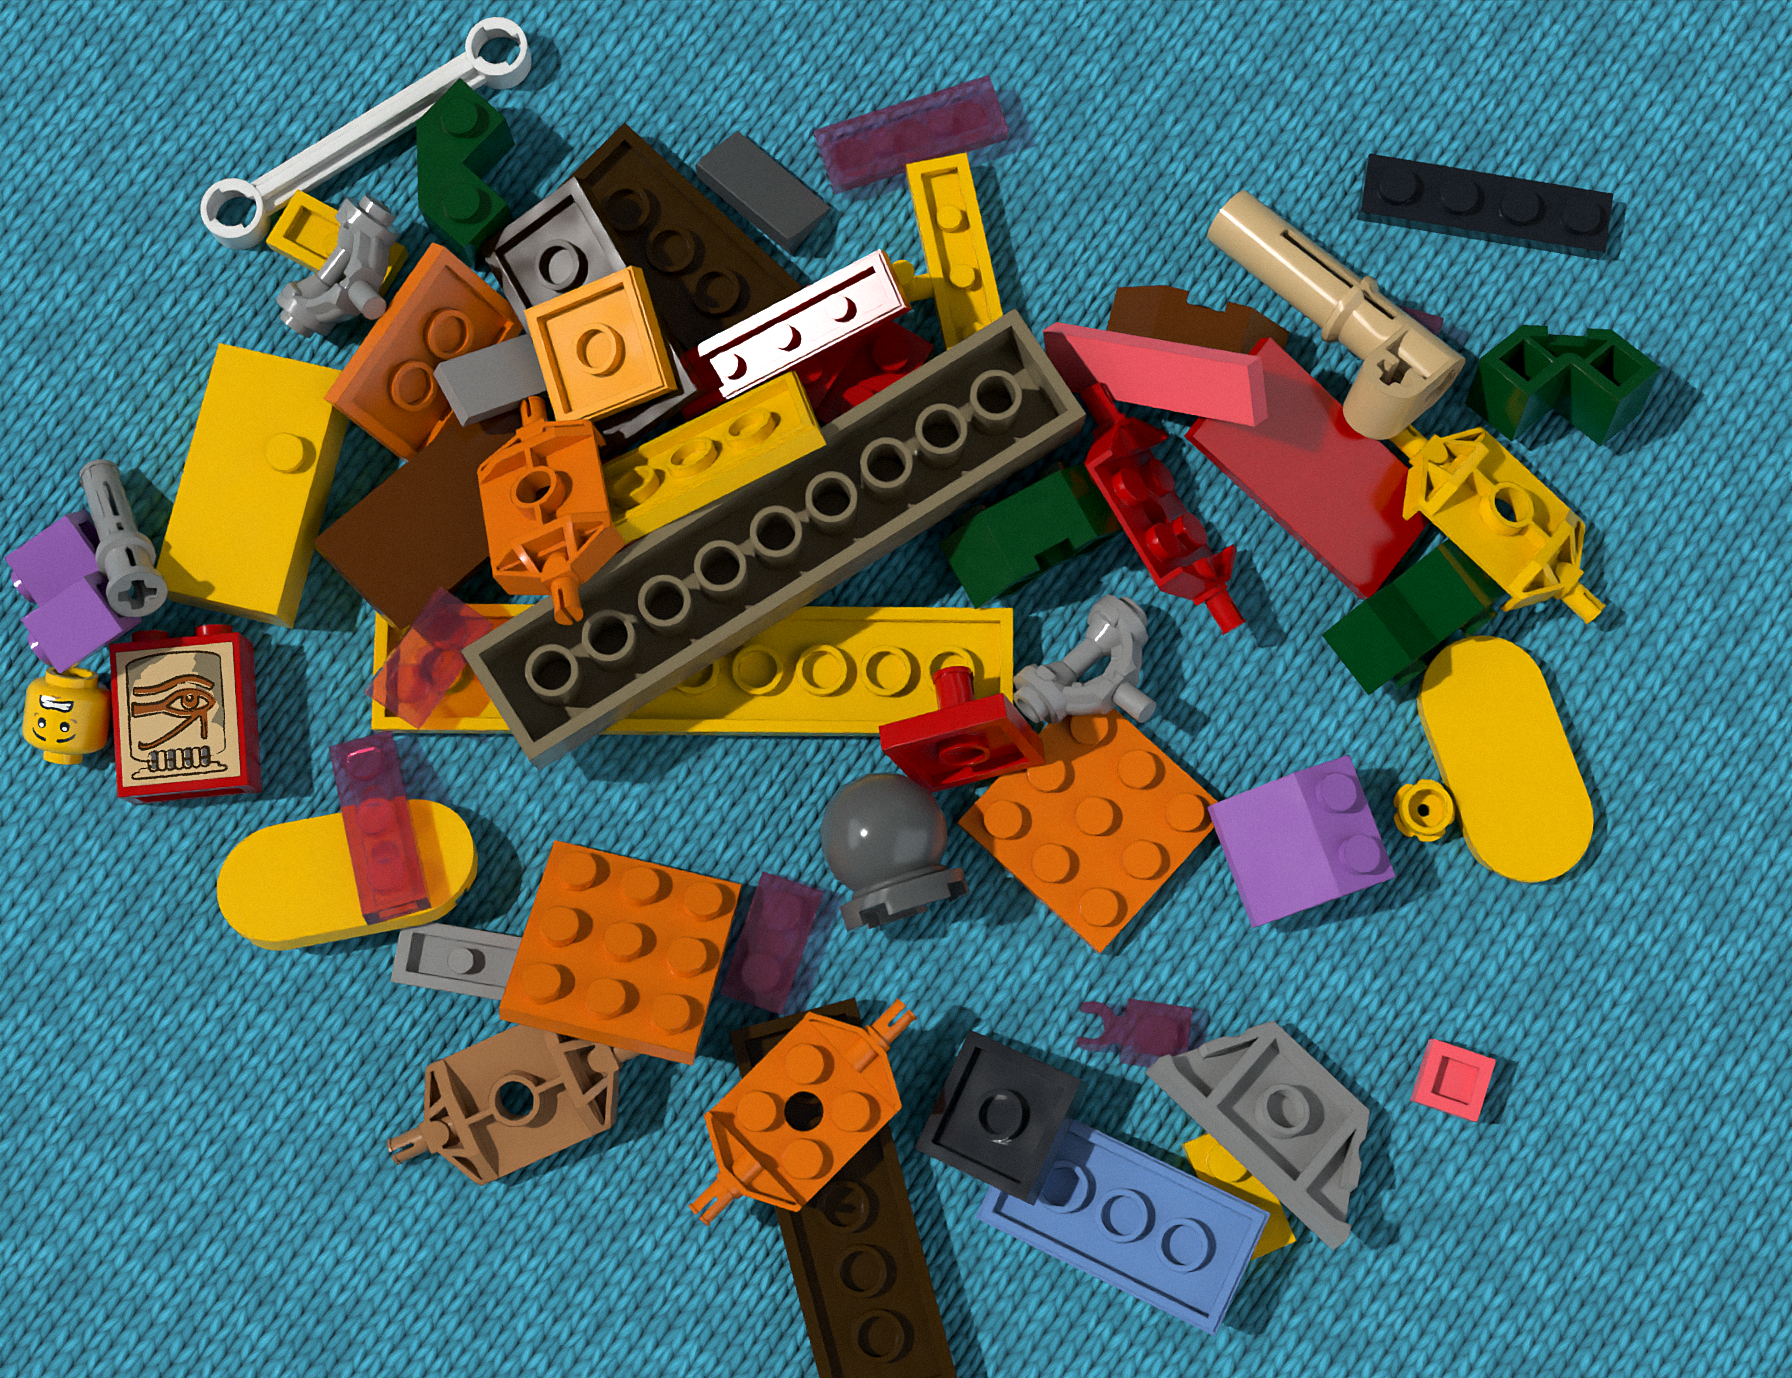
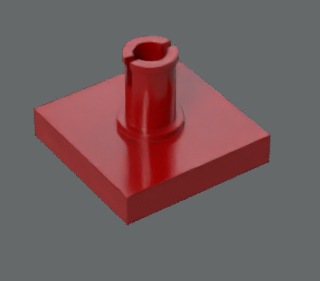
[878,666,1046,793]

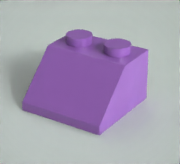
[1207,755,1396,929]

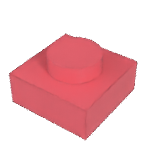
[1410,1039,1496,1122]

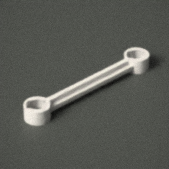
[200,17,532,250]

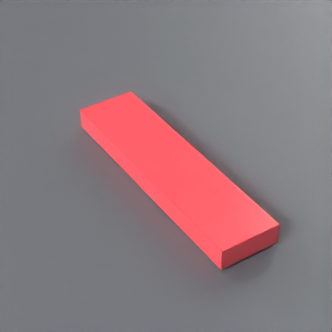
[1043,322,1268,427]

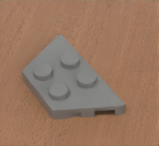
[1144,1020,1370,1250]

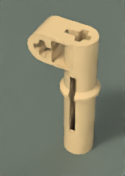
[1207,190,1465,440]

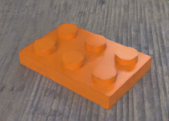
[323,243,523,463]

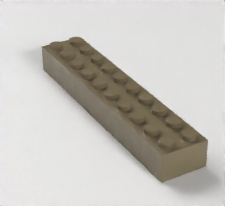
[461,309,1086,771]

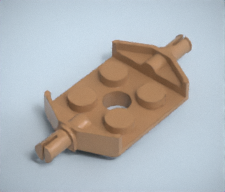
[387,1024,641,1186]

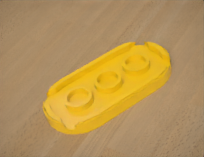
[1417,636,1594,884]
[217,799,478,951]

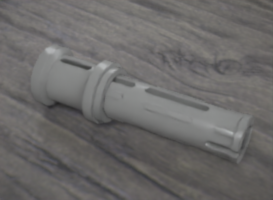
[79,459,168,617]

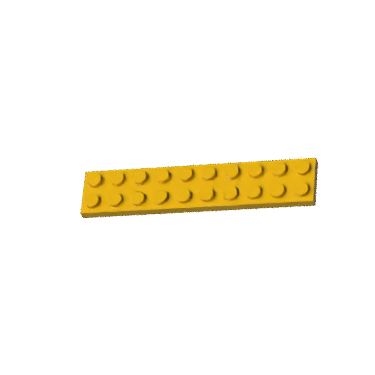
[371,604,1013,737]

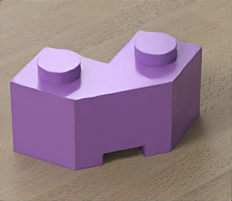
[4,509,142,674]

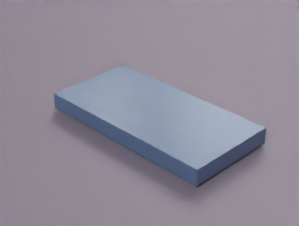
[975,1119,1271,1336]

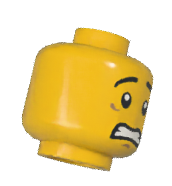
[22,666,112,765]

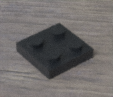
[914,1030,1089,1206]

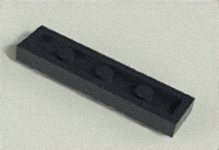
[1356,153,1613,260]

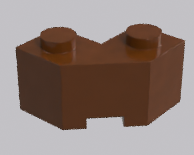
[1106,285,1289,355]

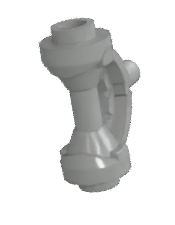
[275,194,400,338]
[1013,594,1156,725]

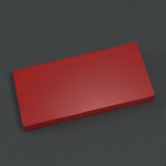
[1184,337,1430,599]

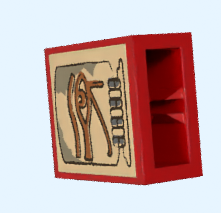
[109,624,262,805]

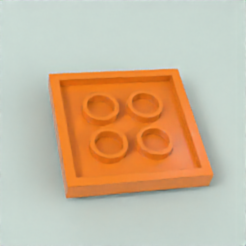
[957,708,1218,954]
[499,840,742,1066]

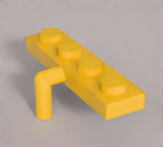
[892,152,1003,351]

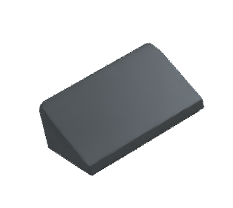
[696,131,831,255]

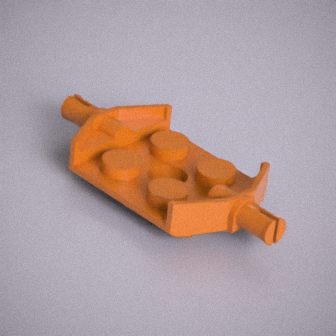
[477,396,625,625]
[688,998,917,1226]

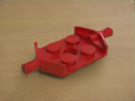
[1079,382,1247,635]

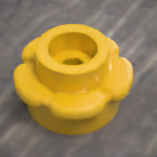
[1393,779,1456,842]

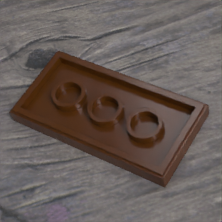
[313,408,550,637]

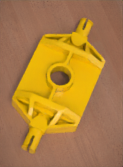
[1389,424,1606,624]

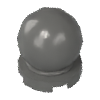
[820,772,970,933]

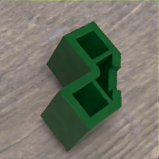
[416,78,515,271]
[1465,325,1661,447]
[939,460,1124,609]
[1322,538,1507,696]

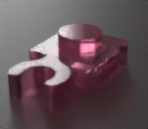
[1075,998,1193,1068]

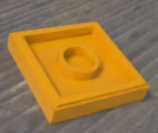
[524,266,678,423]

